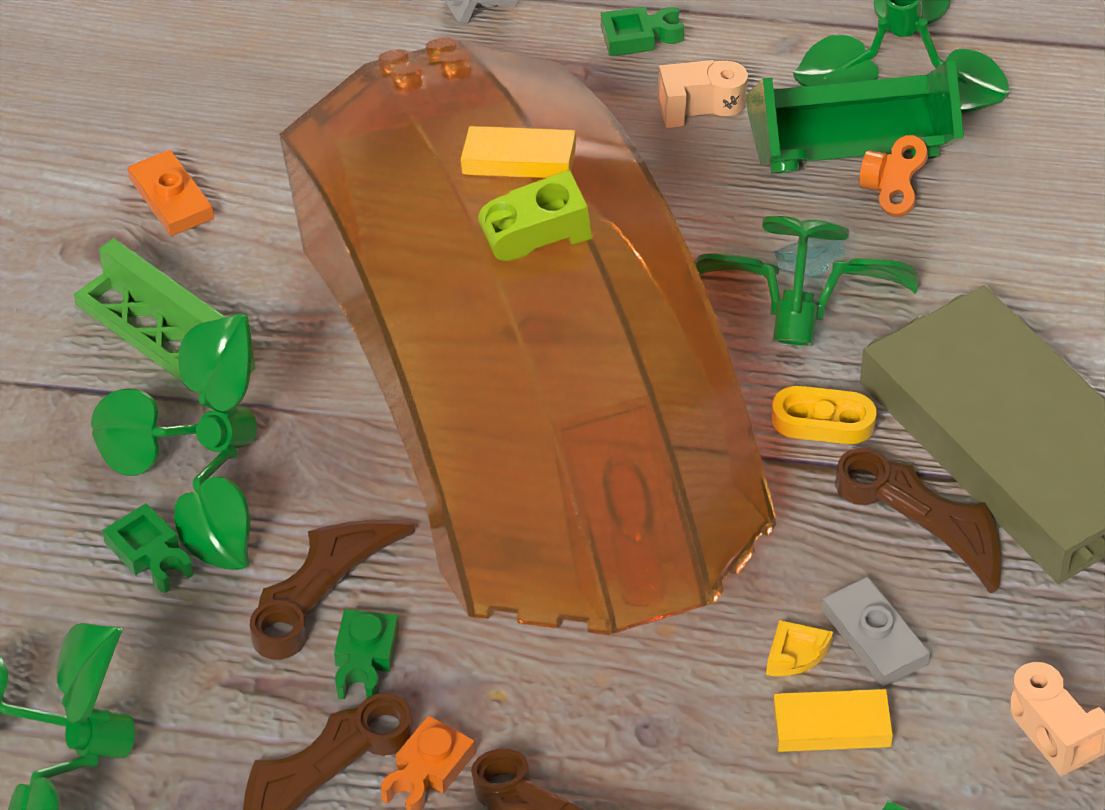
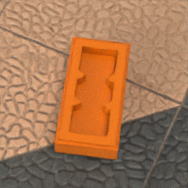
[127,150,214,236]

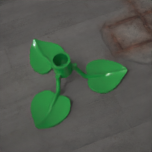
[793,0,1009,113]
[689,216,919,346]
[91,314,257,570]
[0,623,135,810]

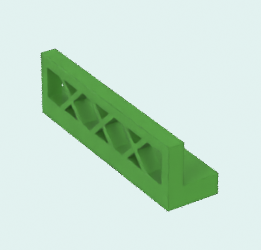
[74,238,256,395]

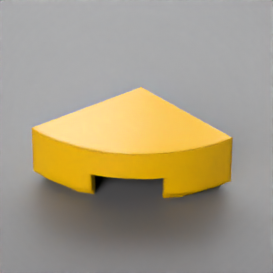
[766,620,833,676]

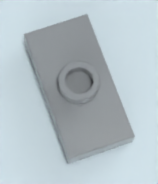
[821,577,930,687]

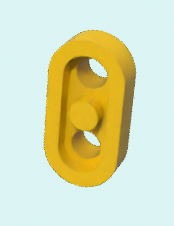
[771,386,876,444]

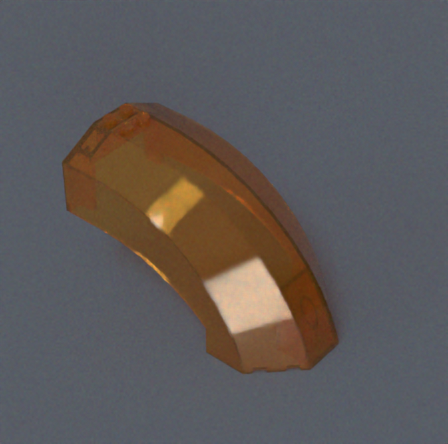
[279,37,777,635]

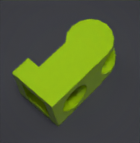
[478,170,592,261]

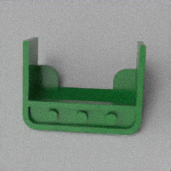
[746,60,964,174]

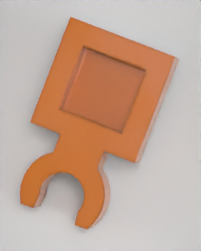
[381,715,476,810]

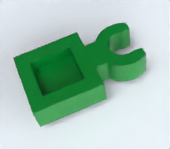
[600,7,684,56]
[102,503,193,593]
[334,609,399,699]

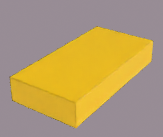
[461,126,576,178]
[773,689,893,752]

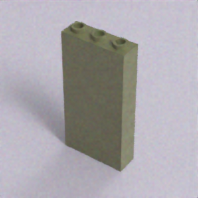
[860,285,1105,585]

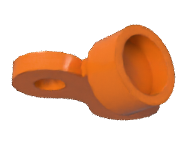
[859,135,928,217]

